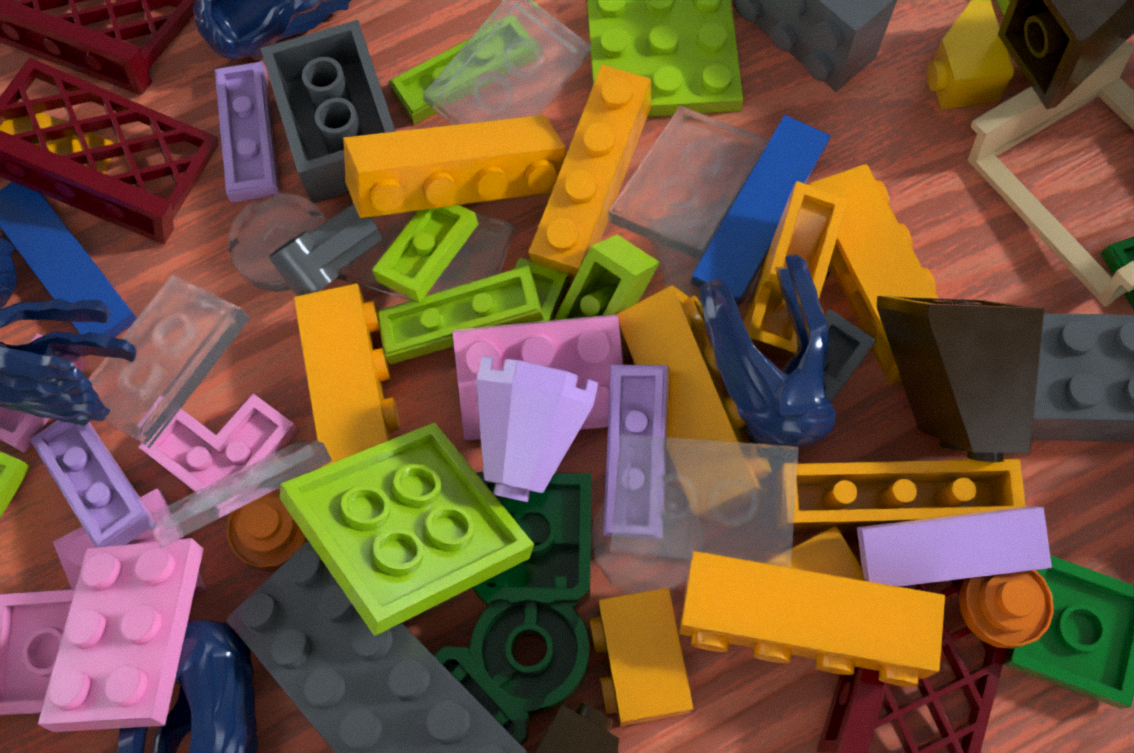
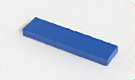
[691,115,831,306]
[0,182,139,338]

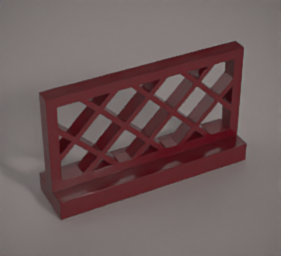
[0,0,195,95]
[0,57,218,245]
[816,579,1007,753]

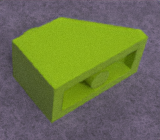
[554,234,660,327]

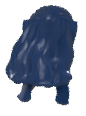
[193,0,351,61]
[700,254,836,450]
[0,298,137,426]
[118,619,258,753]

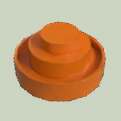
[226,486,308,571]
[959,570,1054,648]

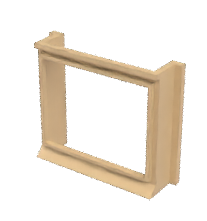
[967,40,1134,307]

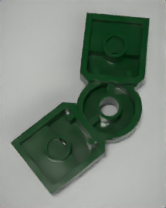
[434,472,592,746]

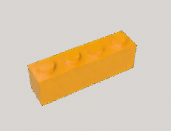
[529,64,651,284]
[343,115,566,218]
[809,164,938,386]
[294,283,400,467]
[617,285,772,520]
[773,459,1026,532]
[679,551,945,686]

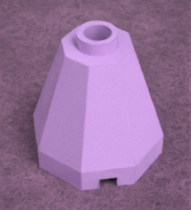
[476,356,598,502]

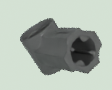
[268,203,383,296]

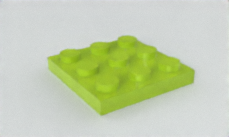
[587,0,743,117]
[279,422,534,636]

